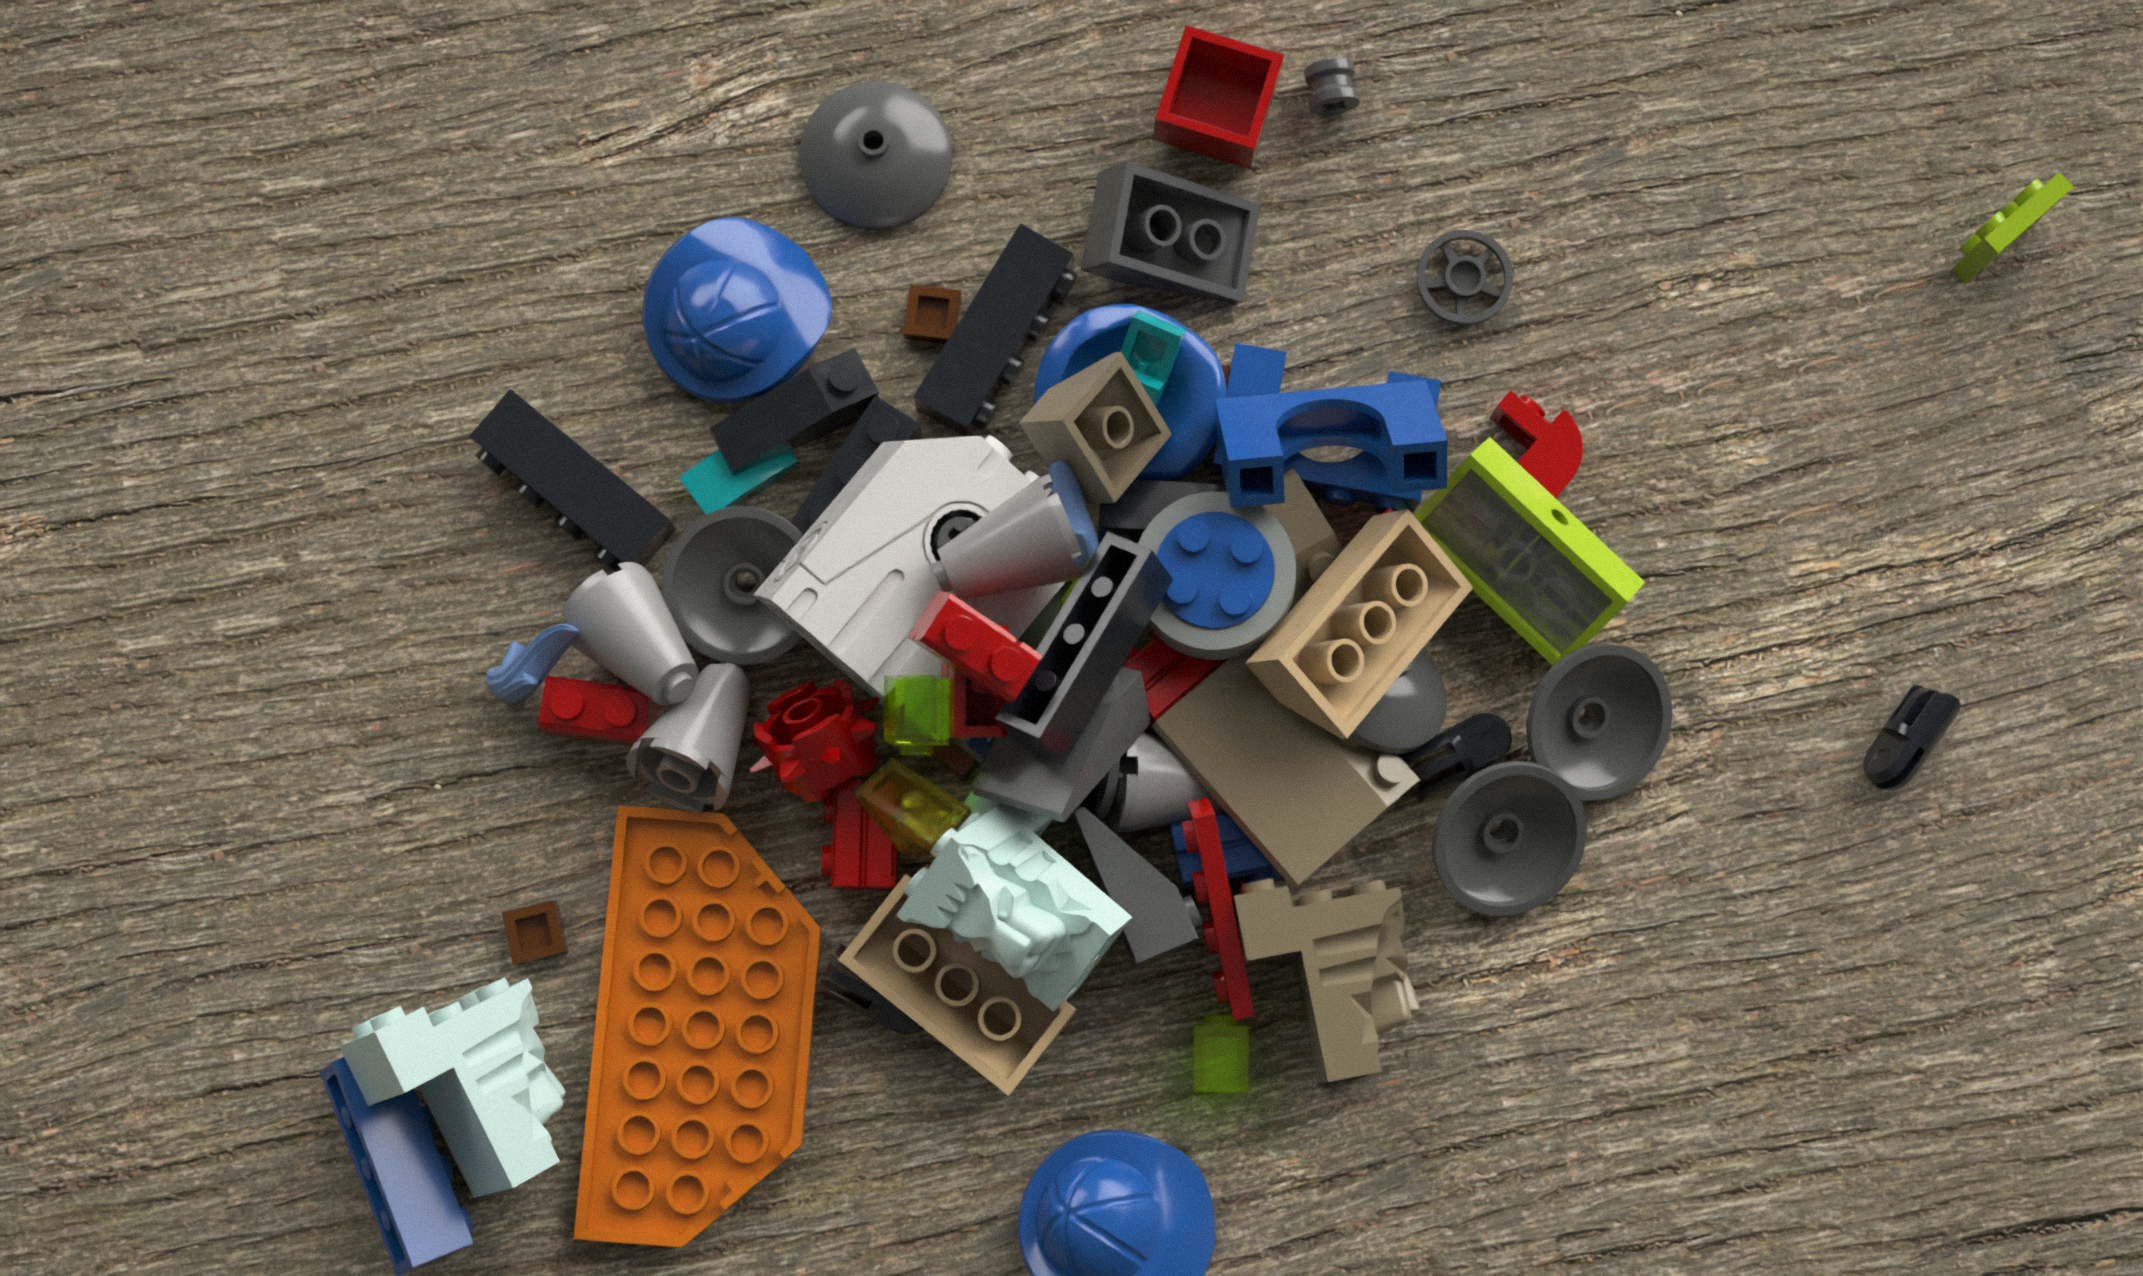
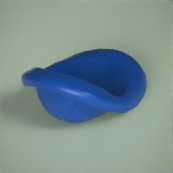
[642,217,832,404]
[1034,304,1226,482]
[1017,1130,1216,1276]

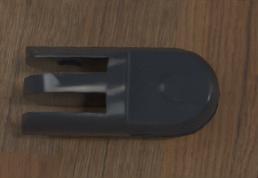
[1863,684,1961,791]
[1398,713,1512,802]
[815,943,924,1035]

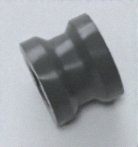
[1304,58,1360,116]

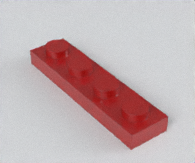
[1181,798,1255,1020]

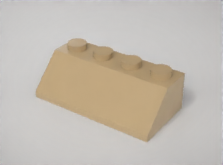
[1245,509,1473,739]
[838,874,1077,1096]

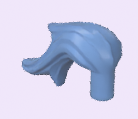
[1048,461,1100,583]
[485,624,580,704]

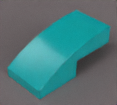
[1120,310,1186,407]
[679,450,800,515]

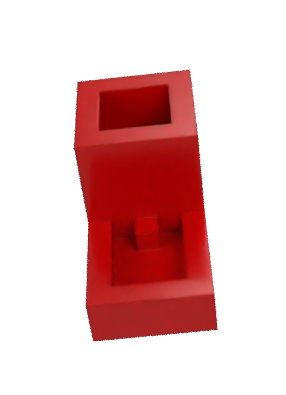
[1490,390,1583,498]

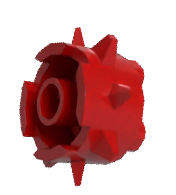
[749,679,880,802]

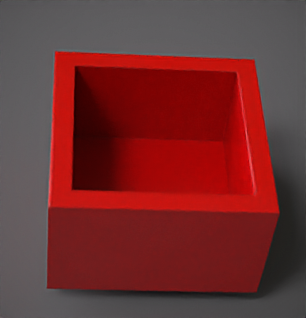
[1153,25,1284,169]

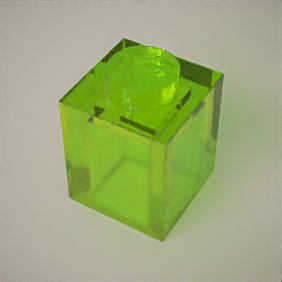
[884,675,950,755]
[1191,1015,1249,1093]

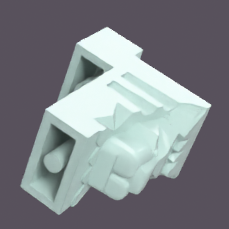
[897,791,1132,1011]
[339,977,566,1198]

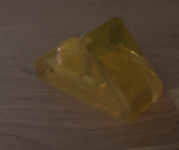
[855,758,972,854]

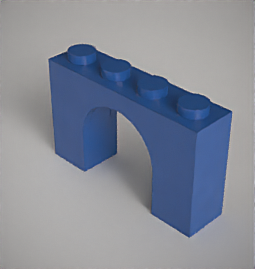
[1211,343,1441,514]
[1215,380,1447,508]

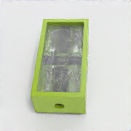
[1414,437,1645,666]

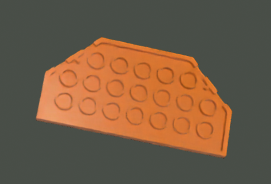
[573,805,822,1248]

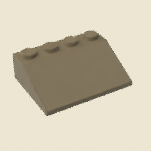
[1151,647,1420,889]

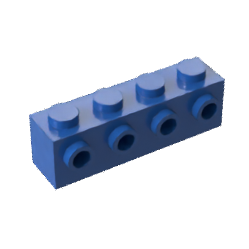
[320,1057,473,1276]

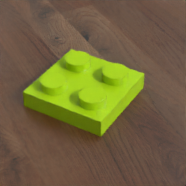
[1952,172,2074,284]

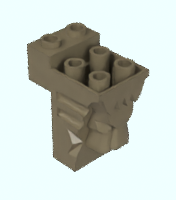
[1232,879,1420,1084]

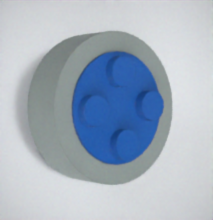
[1138,491,1296,660]

